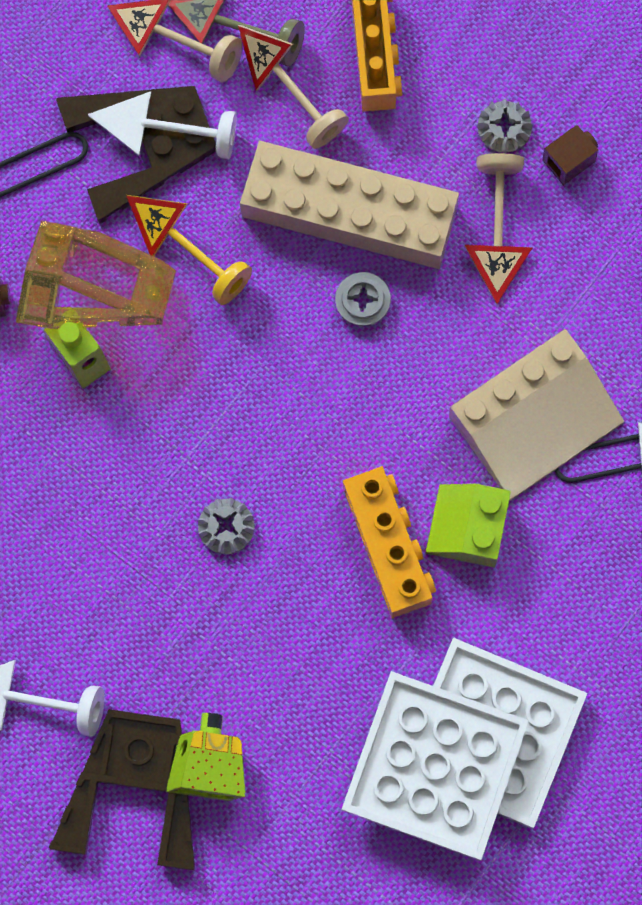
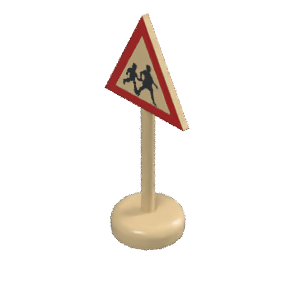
[107,0,243,83]
[238,25,349,149]
[464,153,533,305]

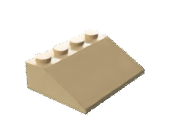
[449,329,624,501]

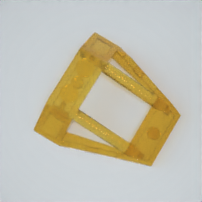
[16,220,176,329]

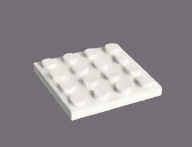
[433,638,587,829]
[341,671,529,861]

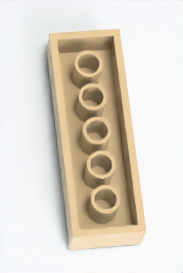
[240,140,459,269]

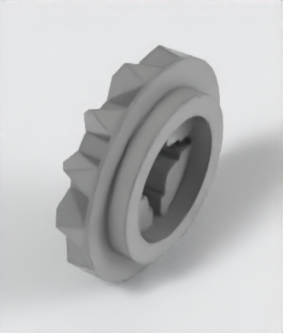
[477,99,532,153]
[335,272,391,327]
[198,498,254,554]

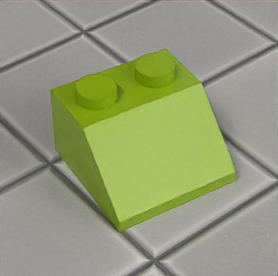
[425,484,511,568]

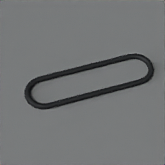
[0,132,88,197]
[554,434,642,483]

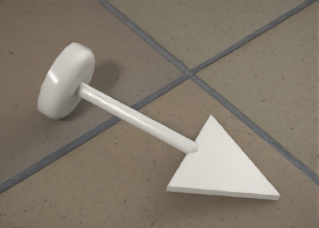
[88,91,237,160]
[0,660,105,737]

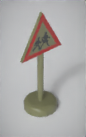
[168,0,305,66]

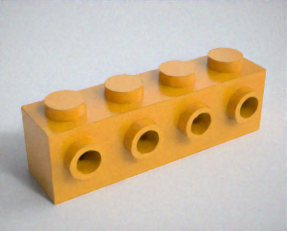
[351,0,402,112]
[342,466,436,619]

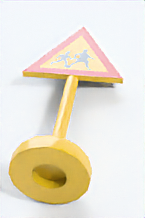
[126,195,252,305]

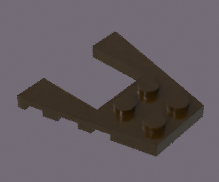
[56,86,216,224]
[49,709,195,871]

